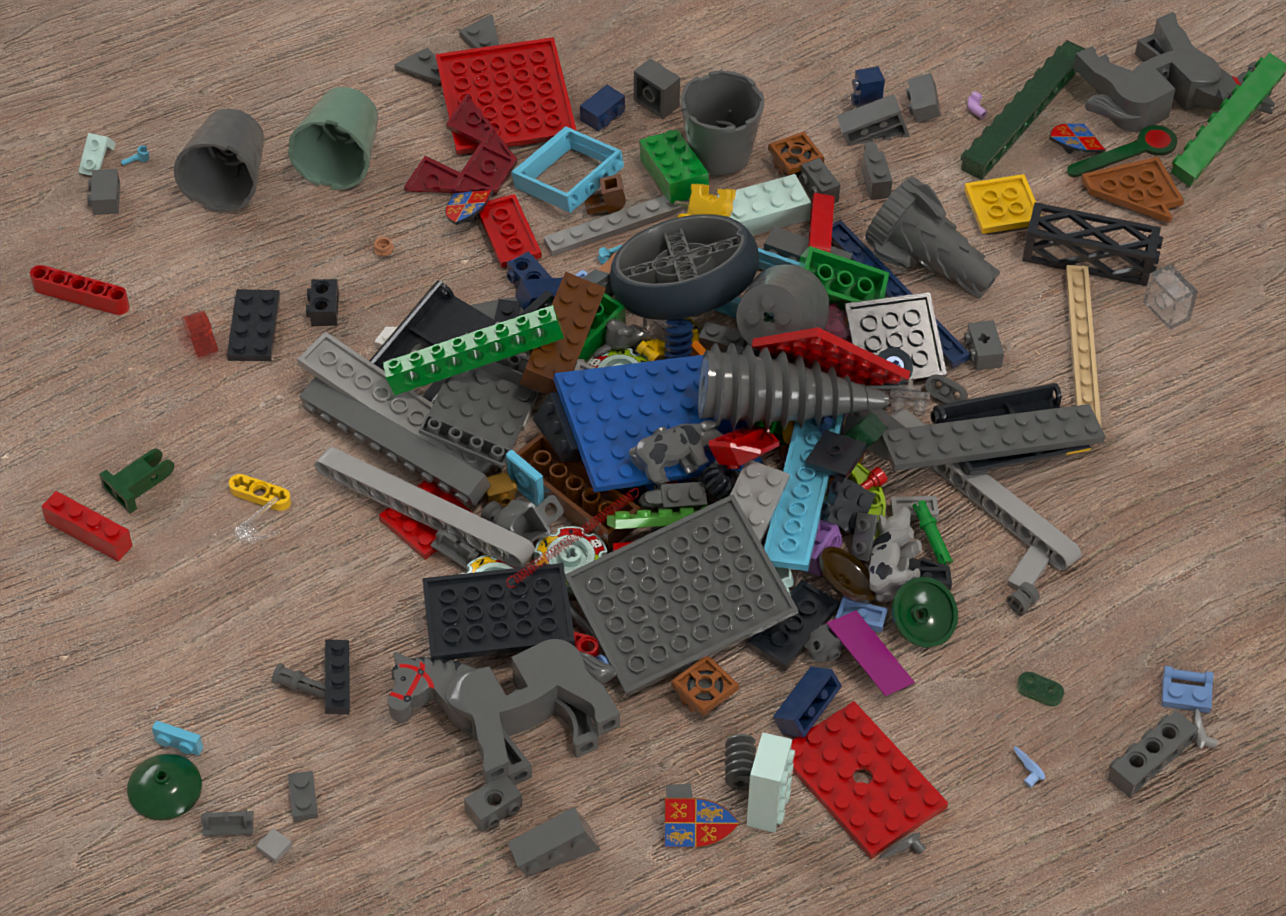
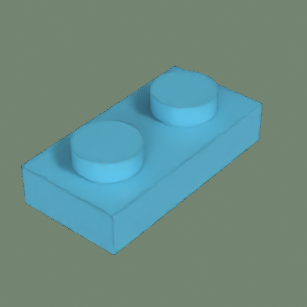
[152,720,203,756]

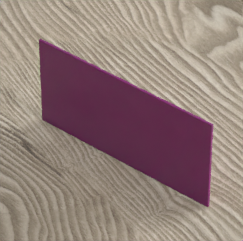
[827,610,915,697]

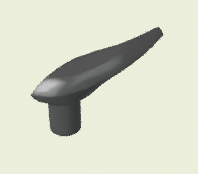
[879,833,926,859]

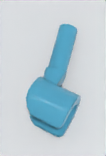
[121,145,149,165]
[598,245,622,264]

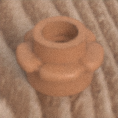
[373,237,394,256]

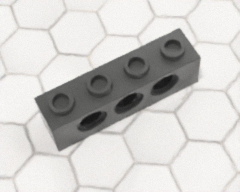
[1108,710,1199,798]

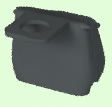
[496,495,564,543]

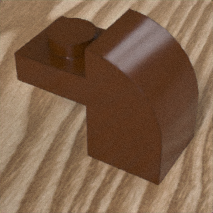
[585,174,626,215]

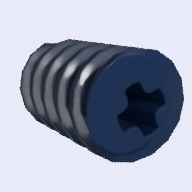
[664,318,693,359]

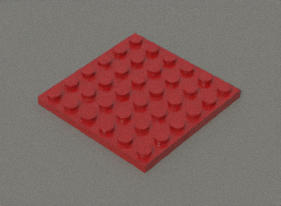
[435,37,577,155]

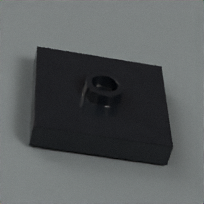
[805,430,867,479]

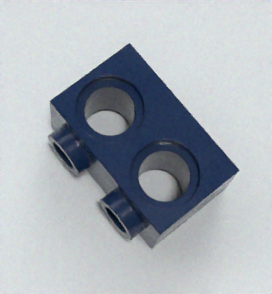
[506,251,552,287]

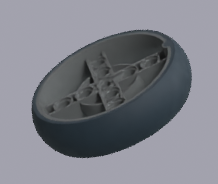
[610,214,759,320]

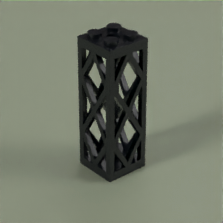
[1022,202,1163,286]

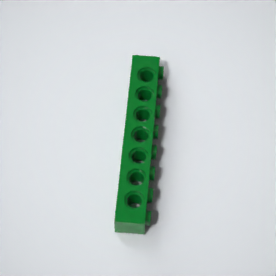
[383,305,564,395]

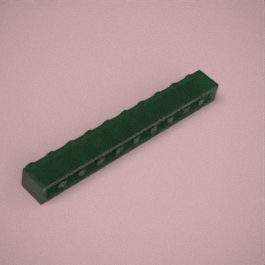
[960,40,1086,180]

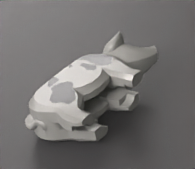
[868,506,922,602]

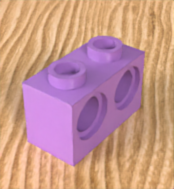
[802,520,843,577]

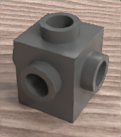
[804,625,844,662]

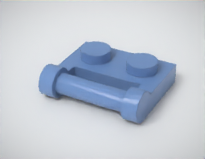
[1161,666,1214,713]

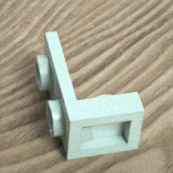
[79,133,116,176]

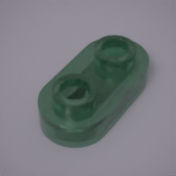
[1017,672,1064,707]

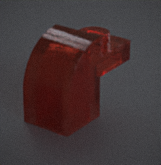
[181,310,219,358]

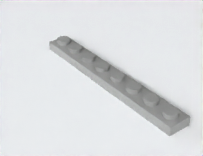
[544,195,690,257]

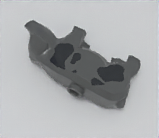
[629,420,723,486]

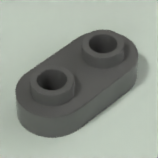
[925,374,968,403]

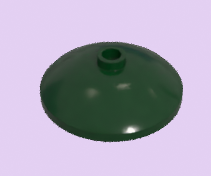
[892,577,958,648]
[127,754,202,821]

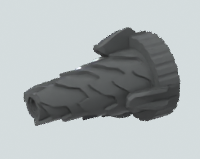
[865,176,1000,298]

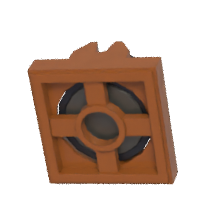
[768,131,824,178]
[671,656,740,717]

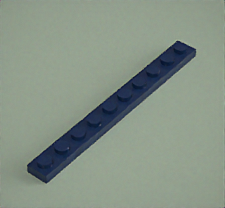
[831,219,970,369]

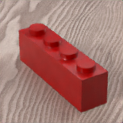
[41,491,133,562]

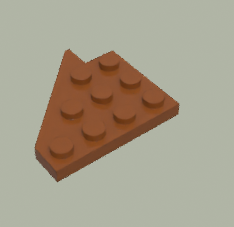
[1081,157,1184,223]

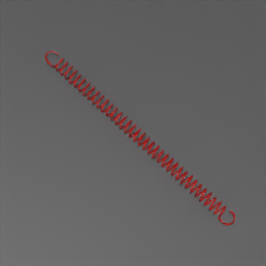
[507,488,639,588]

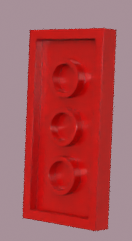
[478,194,542,268]

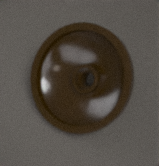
[819,546,876,603]

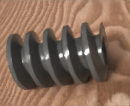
[725,734,756,790]

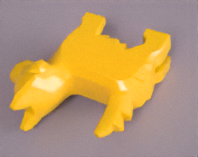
[677,184,736,218]

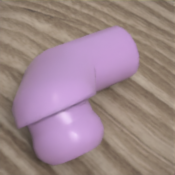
[967,91,987,119]

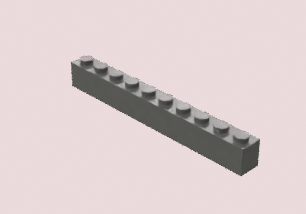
[299,377,491,506]

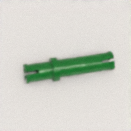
[912,500,953,566]

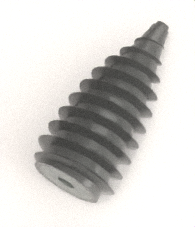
[698,343,889,432]

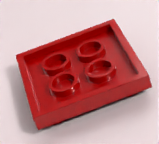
[379,480,474,560]

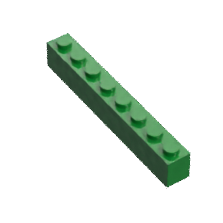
[1170,52,1286,187]

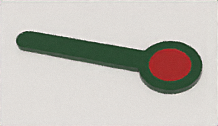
[1066,125,1177,178]

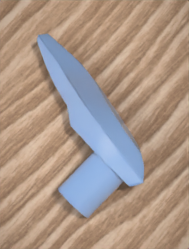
[1014,746,1045,788]

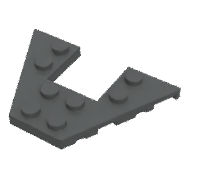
[394,14,499,86]

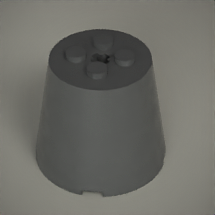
[681,71,764,175]
[174,109,265,212]
[736,265,829,345]

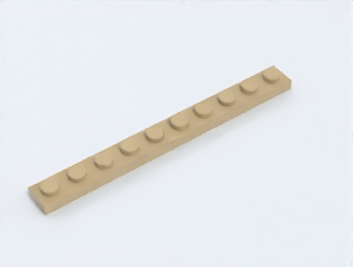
[1066,265,1102,428]

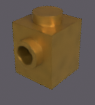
[483,472,518,507]

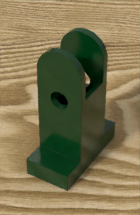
[99,448,174,514]

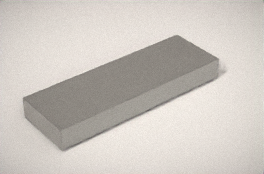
[1007,542,1053,589]

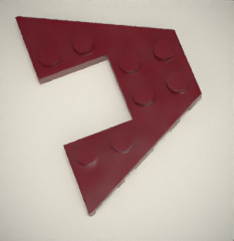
[404,94,518,194]

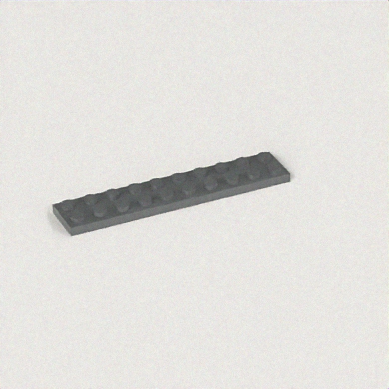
[879,404,1106,471]

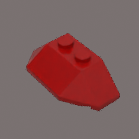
[709,425,779,469]

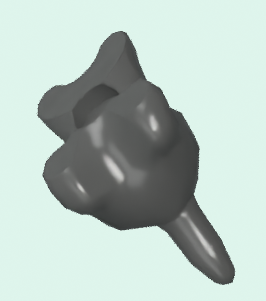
[593,318,653,358]

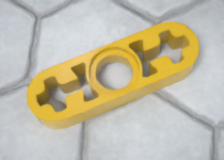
[229,474,291,511]

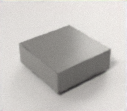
[256,828,292,864]

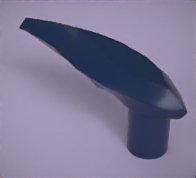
[818,416,833,434]

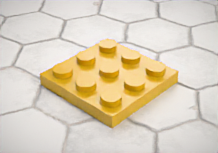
[964,174,1042,234]

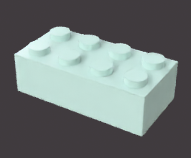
[717,174,811,236]
[746,732,795,833]

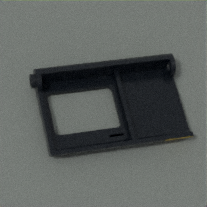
[369,280,501,403]
[930,383,1091,475]

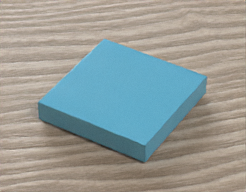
[506,450,544,506]

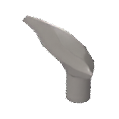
[1195,709,1218,749]

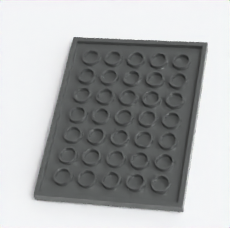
[565,494,798,696]

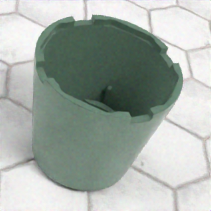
[288,87,378,190]

